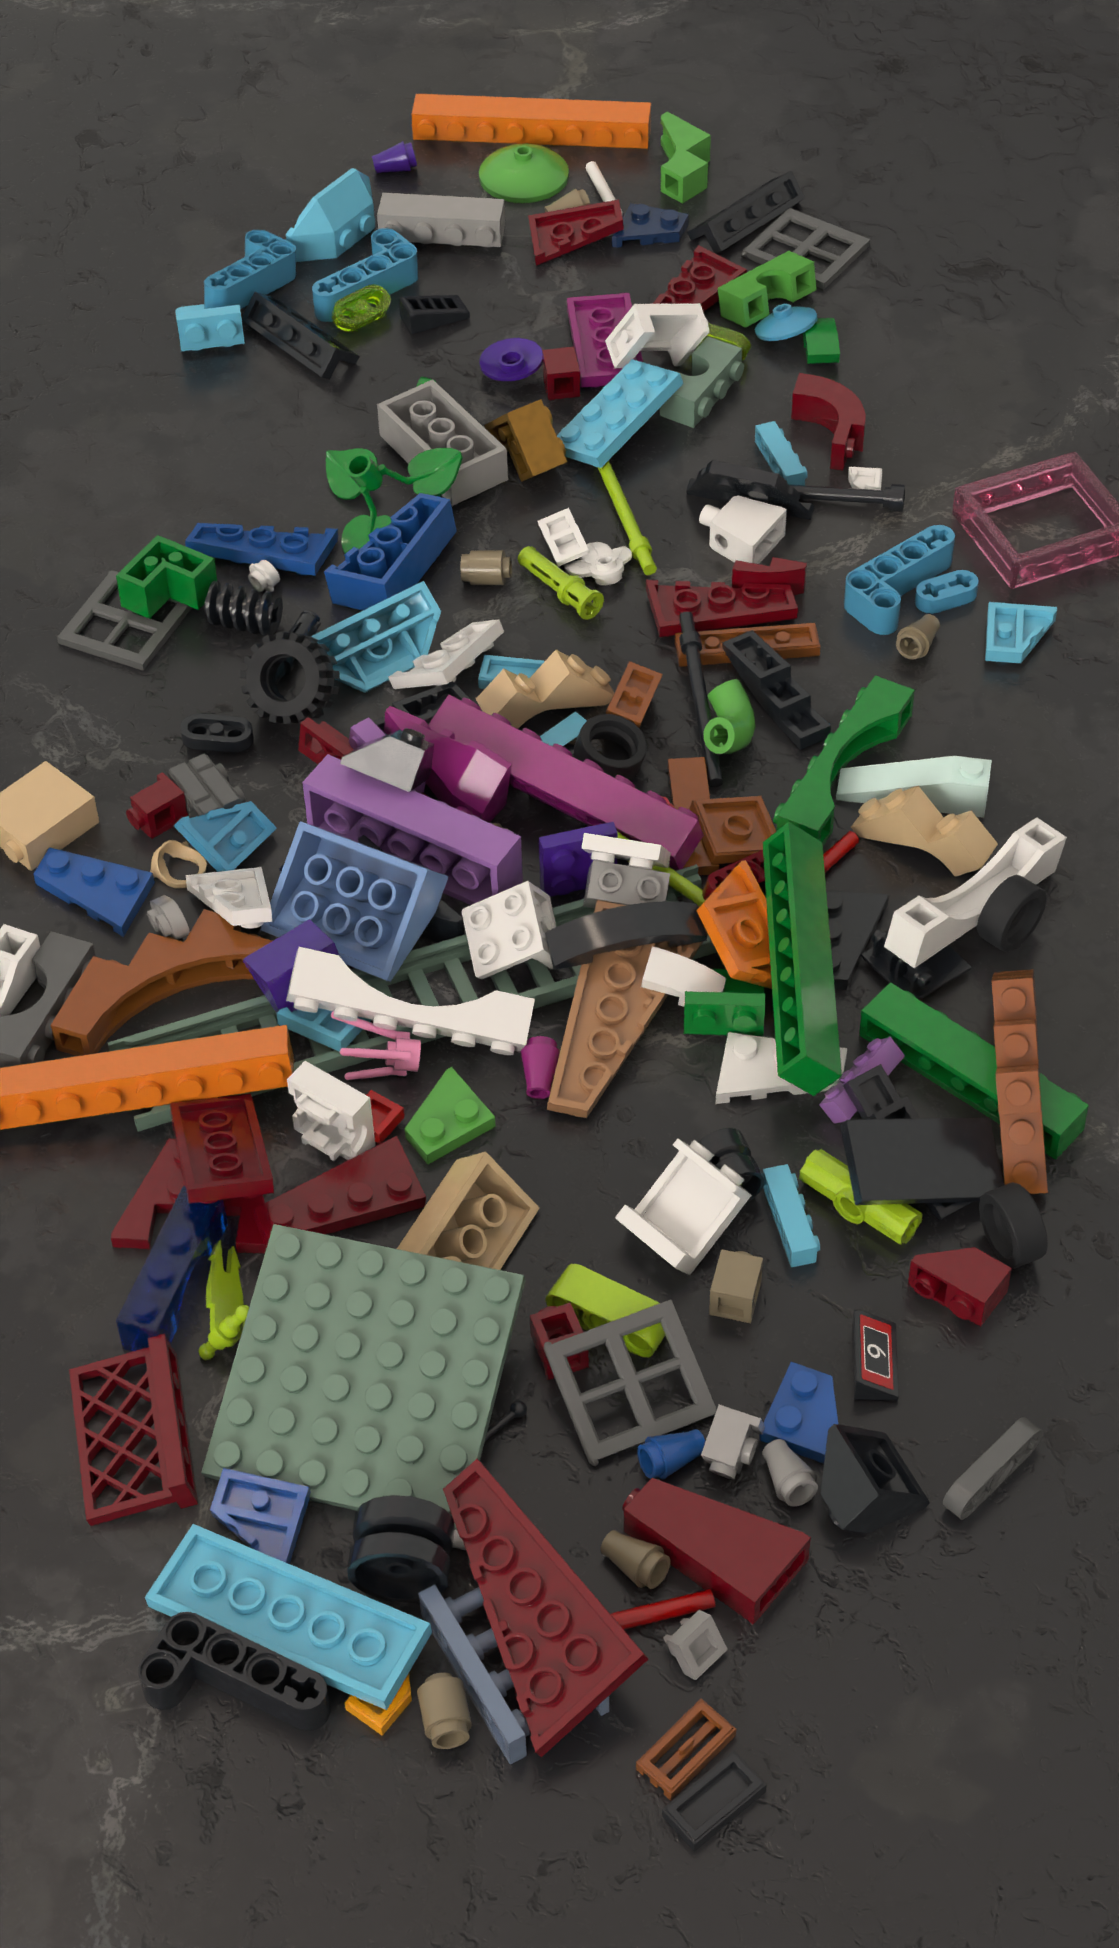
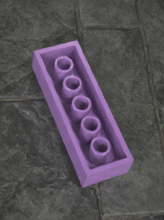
[302,754,523,905]

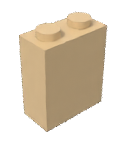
[0,761,99,871]

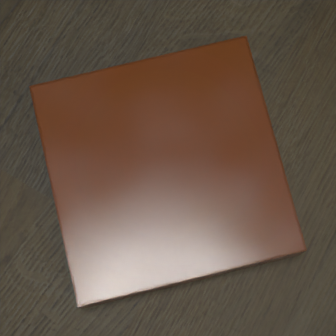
[689,796,776,864]

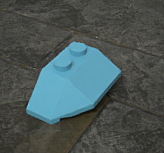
[286,168,375,262]
[311,581,441,693]

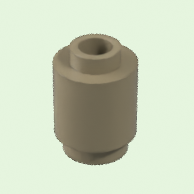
[460,550,512,585]
[417,1673,472,1749]

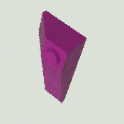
[384,706,512,823]

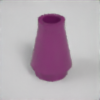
[521,1036,560,1099]

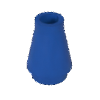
[637,1429,706,1480]

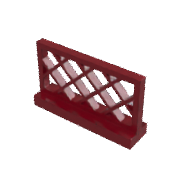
[69,1333,198,1526]

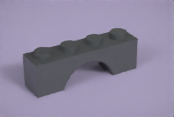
[0,931,96,1068]

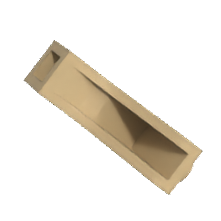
[476,650,614,729]
[851,786,998,877]

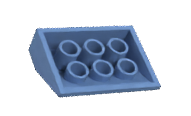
[260,821,449,982]

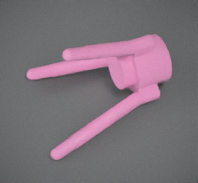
[331,1011,421,1080]

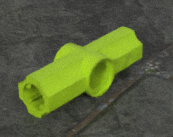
[799,1149,922,1245]

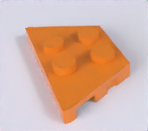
[696,860,772,989]

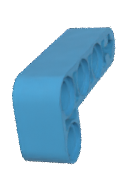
[312,228,419,322]
[204,230,296,309]
[844,525,955,635]

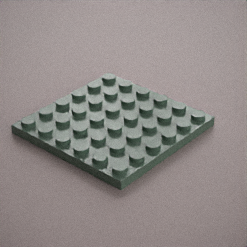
[201,1224,526,1530]

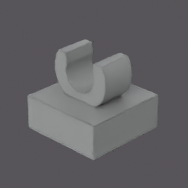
[663,1610,728,1680]

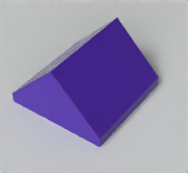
[243,919,341,1013]

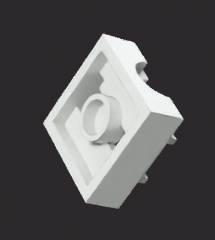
[287,1061,375,1161]

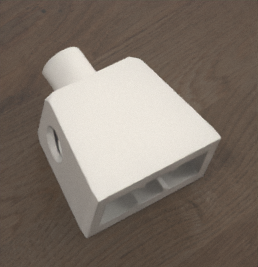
[699,496,787,564]

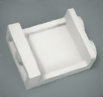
[605,303,709,368]
[615,1138,752,1275]

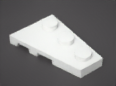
[388,619,504,689]
[716,1032,847,1104]

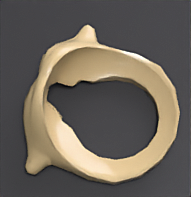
[150,840,207,889]

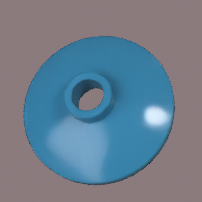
[755,304,818,341]

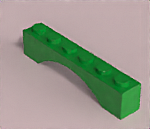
[773,675,915,846]

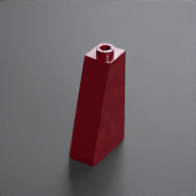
[622,1478,811,1625]

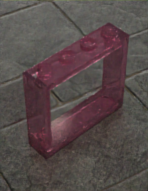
[952,452,1119,589]

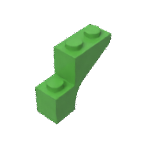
[661,111,711,204]

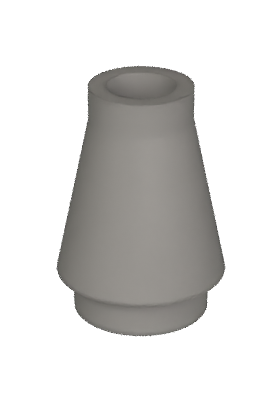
[762,1439,818,1506]

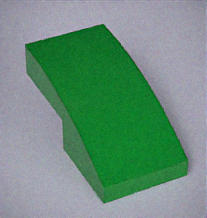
[803,318,840,364]

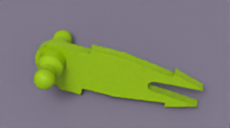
[198,1240,249,1360]

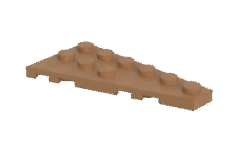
[547,900,708,1118]

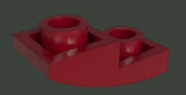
[732,557,807,595]

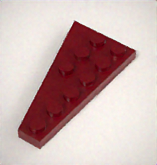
[443,1459,649,1757]

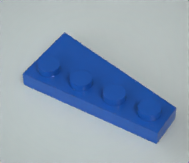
[185,523,338,576]

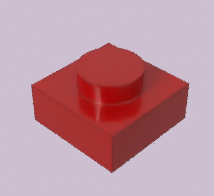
[366,1090,405,1144]

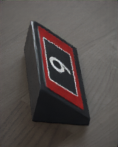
[852,1310,899,1400]

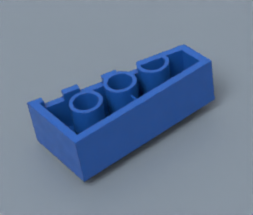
[324,493,457,610]

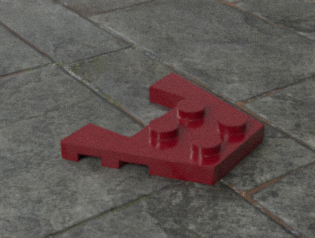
[111,1138,266,1254]

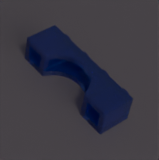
[116,1185,228,1351]

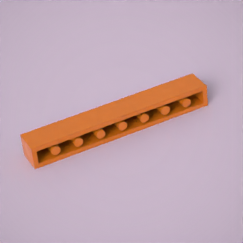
[411,94,651,149]
[0,1025,294,1130]

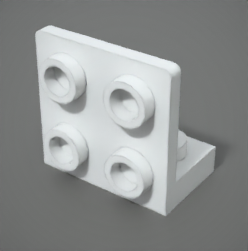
[462,881,556,979]

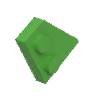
[405,1067,496,1164]

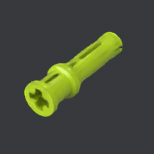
[518,546,604,620]

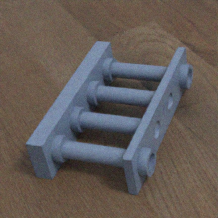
[419,1585,609,1765]

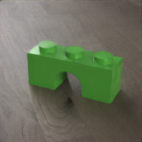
[718,251,817,328]

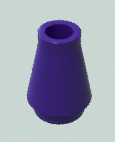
[372,141,417,174]

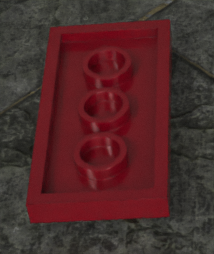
[170,1093,274,1204]

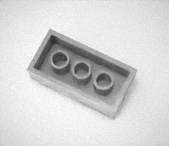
[377,379,508,506]

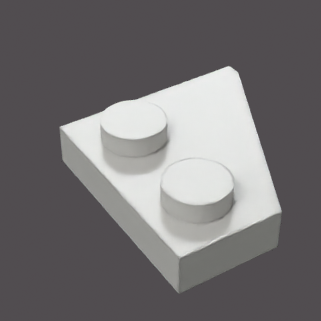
[582,833,671,869]

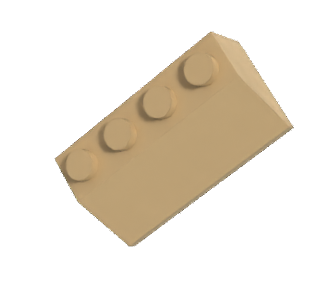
[397,1152,539,1270]

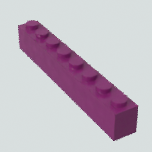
[429,695,704,870]

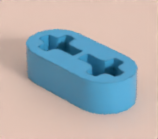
[915,570,979,614]

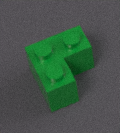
[116,535,217,619]

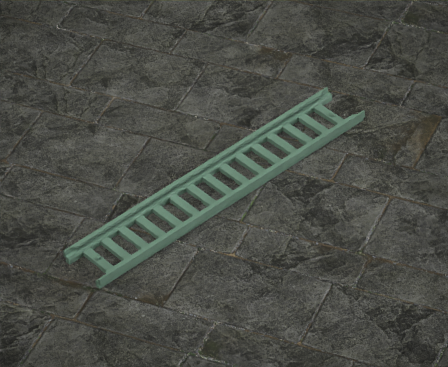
[107,865,717,1131]

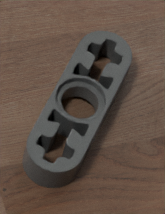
[943,1417,1043,1520]

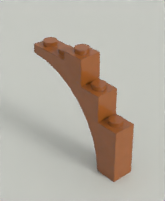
[51,909,272,1056]
[992,969,1048,1194]

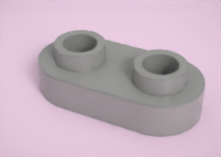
[147,895,190,940]

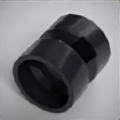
[698,1128,765,1202]

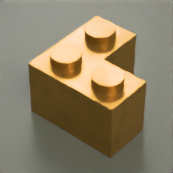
[484,399,567,482]

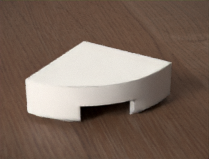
[848,467,882,490]

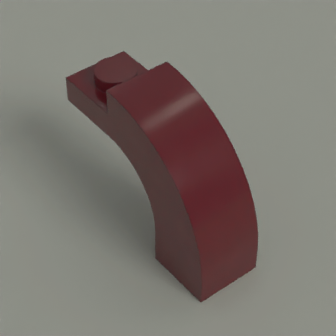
[791,373,866,471]

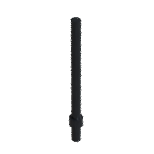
[679,611,723,787]

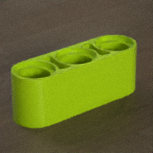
[545,1264,665,1358]

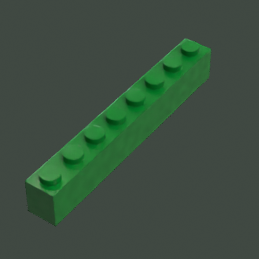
[762,822,842,1096]

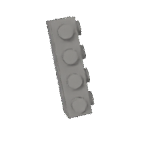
[377,193,505,248]

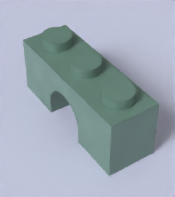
[660,336,744,428]

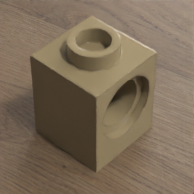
[709,1249,763,1323]

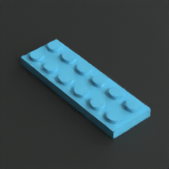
[145,1524,432,1710]

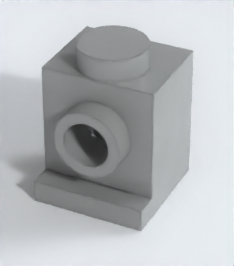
[701,1404,765,1480]

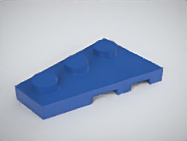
[33,847,155,937]

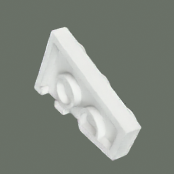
[186,867,272,928]

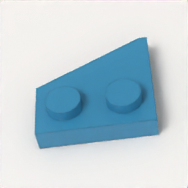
[174,801,277,872]

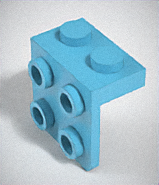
[175,304,245,351]

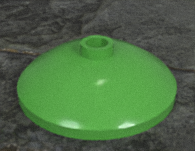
[479,143,569,203]

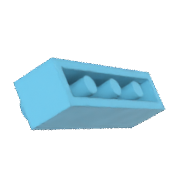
[755,421,808,486]
[762,1164,820,1267]

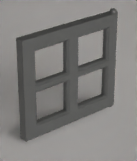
[741,208,870,289]
[57,570,192,671]
[543,1299,717,1466]

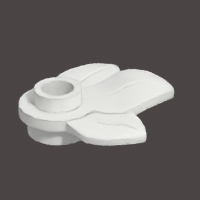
[564,542,632,585]

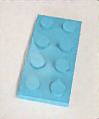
[557,359,684,468]

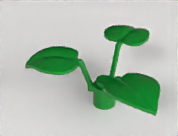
[326,448,463,554]

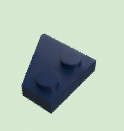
[612,203,689,248]

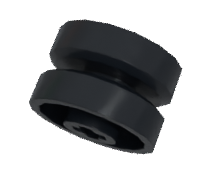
[347,1495,455,1603]

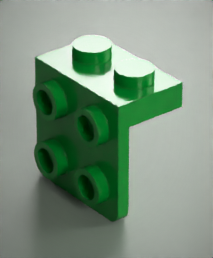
[684,969,765,1036]

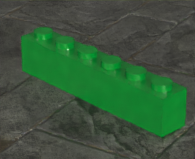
[859,982,1089,1160]

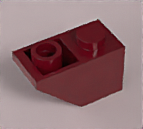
[908,1247,1012,1327]

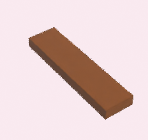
[675,623,820,667]
[668,757,719,876]

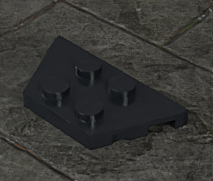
[686,460,815,520]

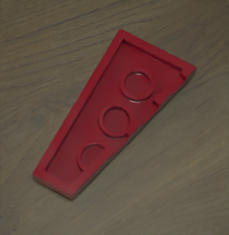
[646,580,798,637]
[254,1136,426,1248]

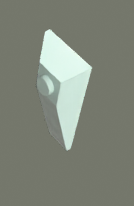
[836,756,992,818]

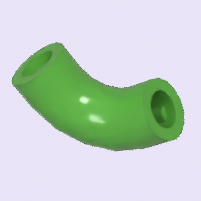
[704,679,756,754]

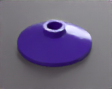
[479,338,543,381]

